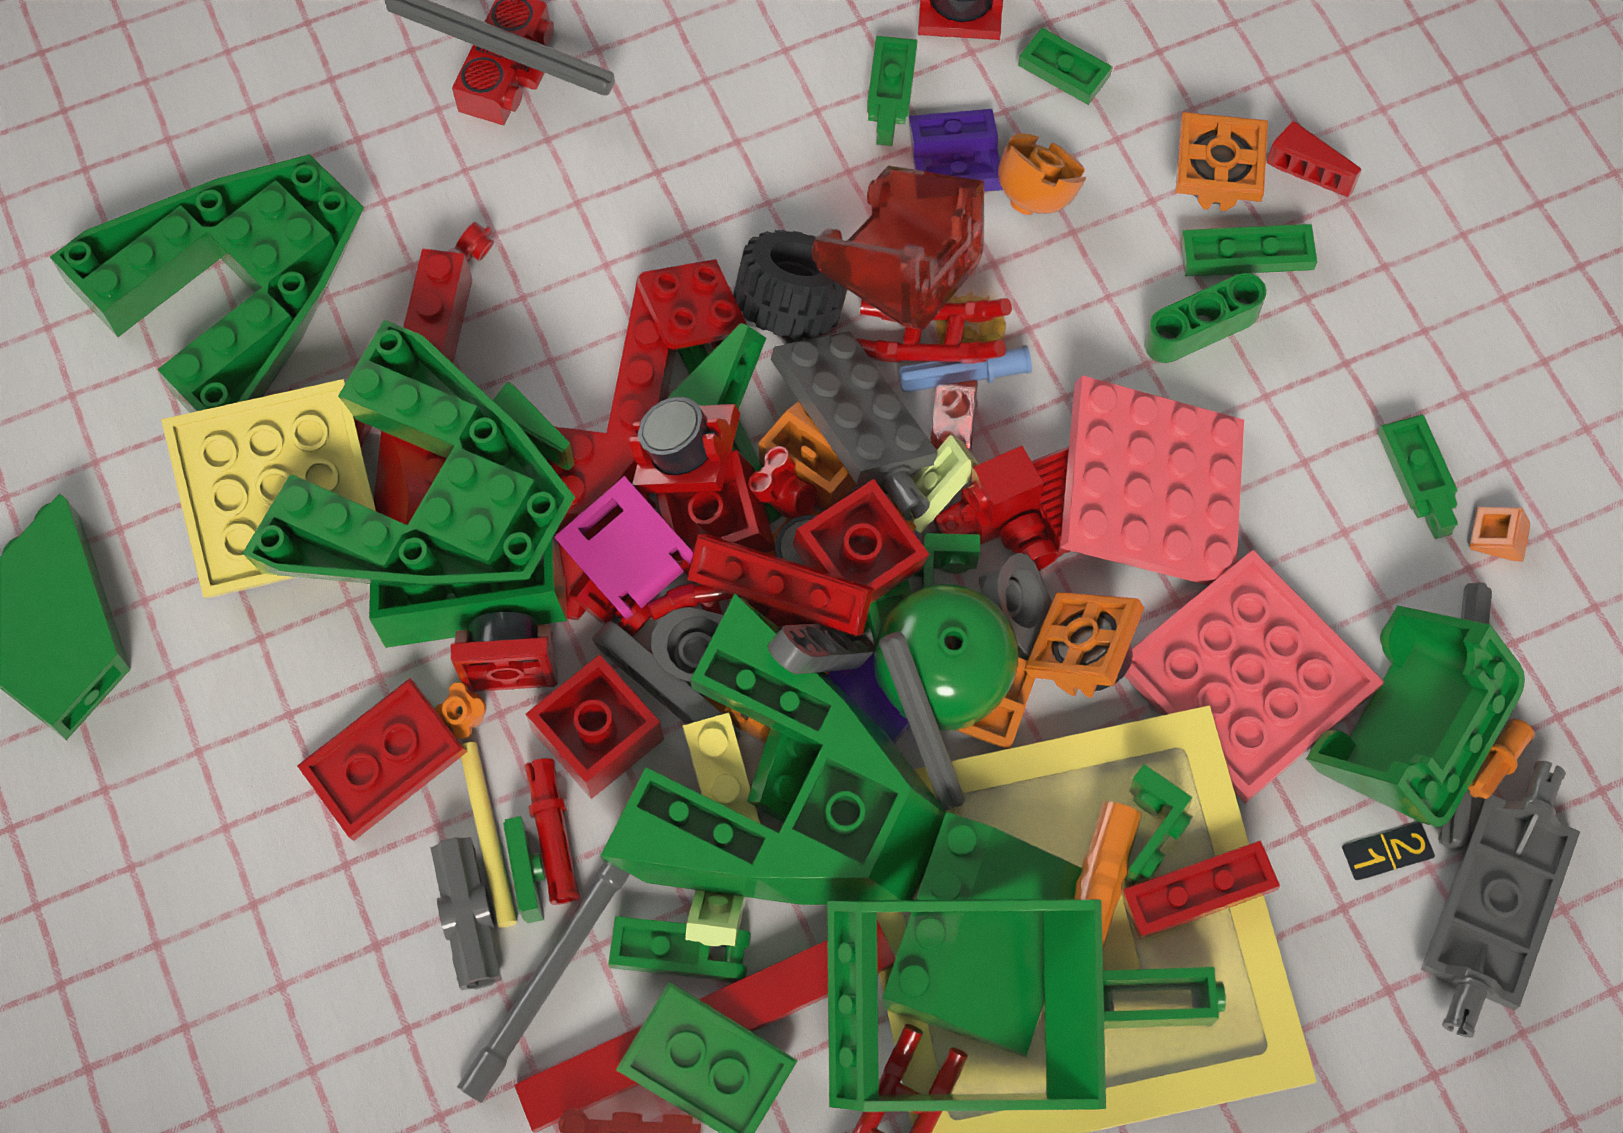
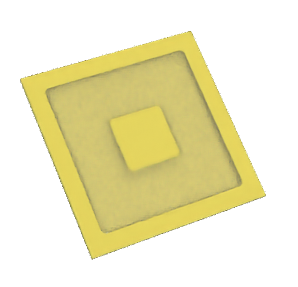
[877,705,1317,1133]

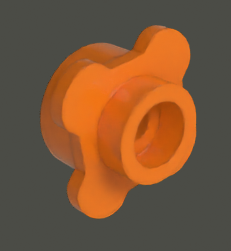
[435,682,486,738]

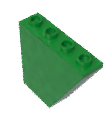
[0,493,130,741]

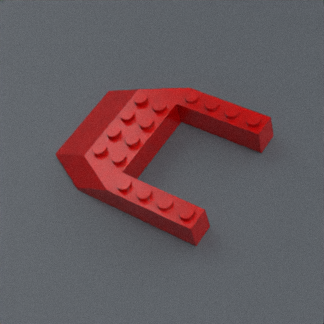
[373,248,676,620]

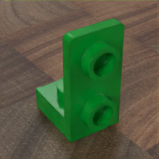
[914,533,980,588]
[1126,764,1193,885]

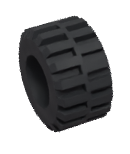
[733,230,852,339]

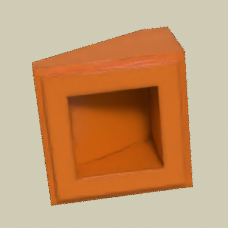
[1469,507,1530,562]

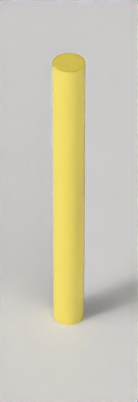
[461,742,517,928]

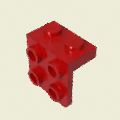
[637,259,747,350]

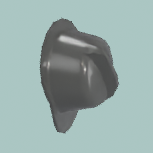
[979,553,1054,656]
[651,607,724,682]

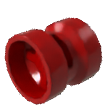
[999,513,1060,571]

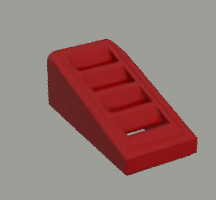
[1267,121,1362,197]

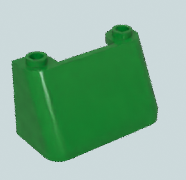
[1306,605,1525,827]

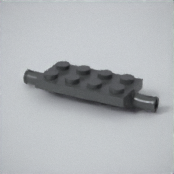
[770,331,938,521]
[1420,761,1581,1038]

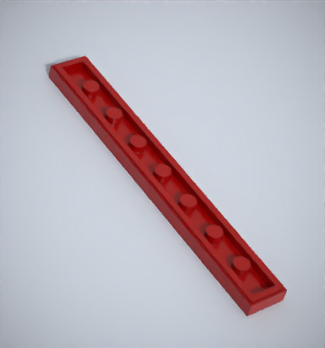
[514,920,896,1133]

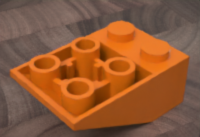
[759,401,857,510]

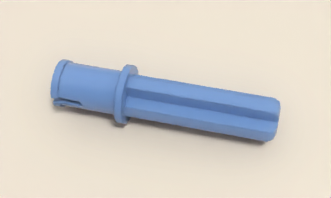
[899,345,1032,393]

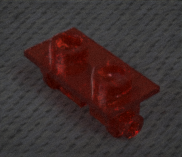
[930,380,978,453]

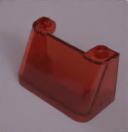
[812,165,984,330]

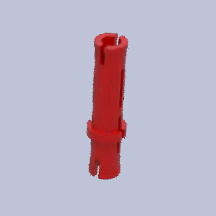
[524,758,581,905]

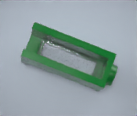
[1103,967,1226,1029]

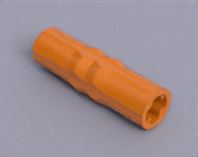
[1074,801,1142,950]

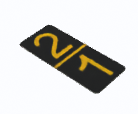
[1342,823,1435,881]

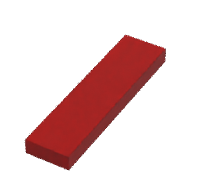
[687,533,874,636]

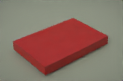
[297,678,467,841]

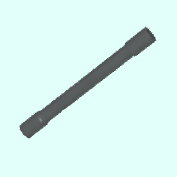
[457,862,629,1103]

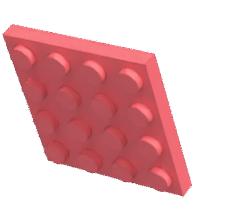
[1060,375,1244,585]
[1125,550,1384,804]

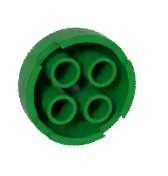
[874,584,1019,731]

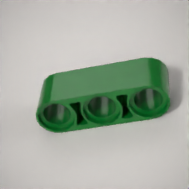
[1144,273,1267,363]

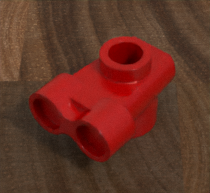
[748,446,817,518]

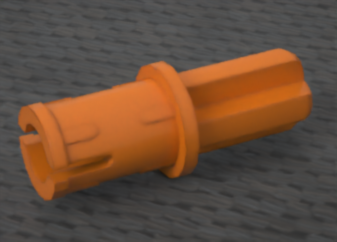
[1468,718,1535,799]

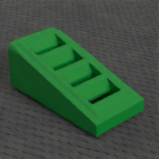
[493,382,575,471]

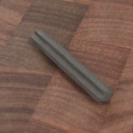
[879,632,965,810]

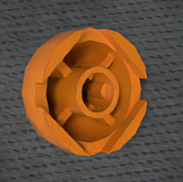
[998,133,1086,215]

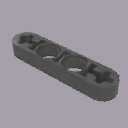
[592,621,742,741]
[768,623,875,674]

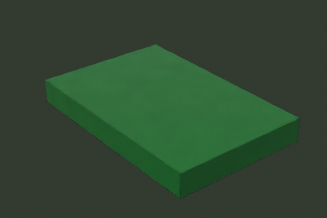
[616,981,798,1133]

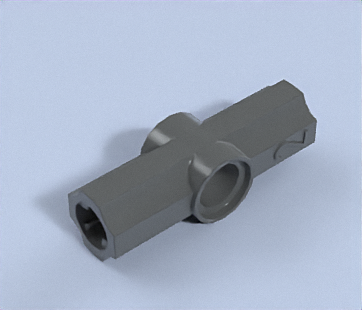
[430,837,502,990]

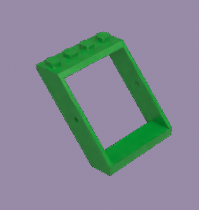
[827,898,1106,1112]

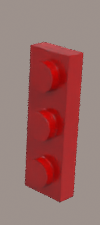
[1121,840,1280,940]

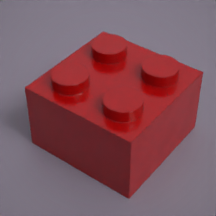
[656,450,775,576]
[792,479,929,604]
[525,654,664,800]

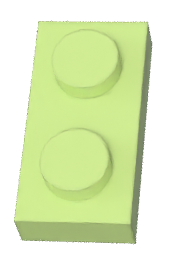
[892,435,979,533]
[685,890,746,946]

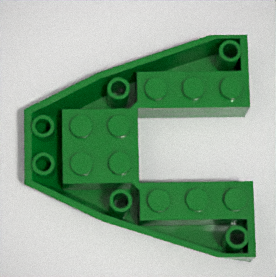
[50,154,364,413]
[242,320,575,587]
[600,594,946,905]

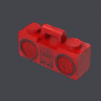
[452,0,554,126]

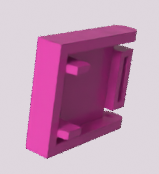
[554,476,693,620]

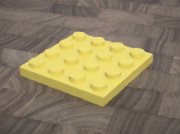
[161,379,376,599]

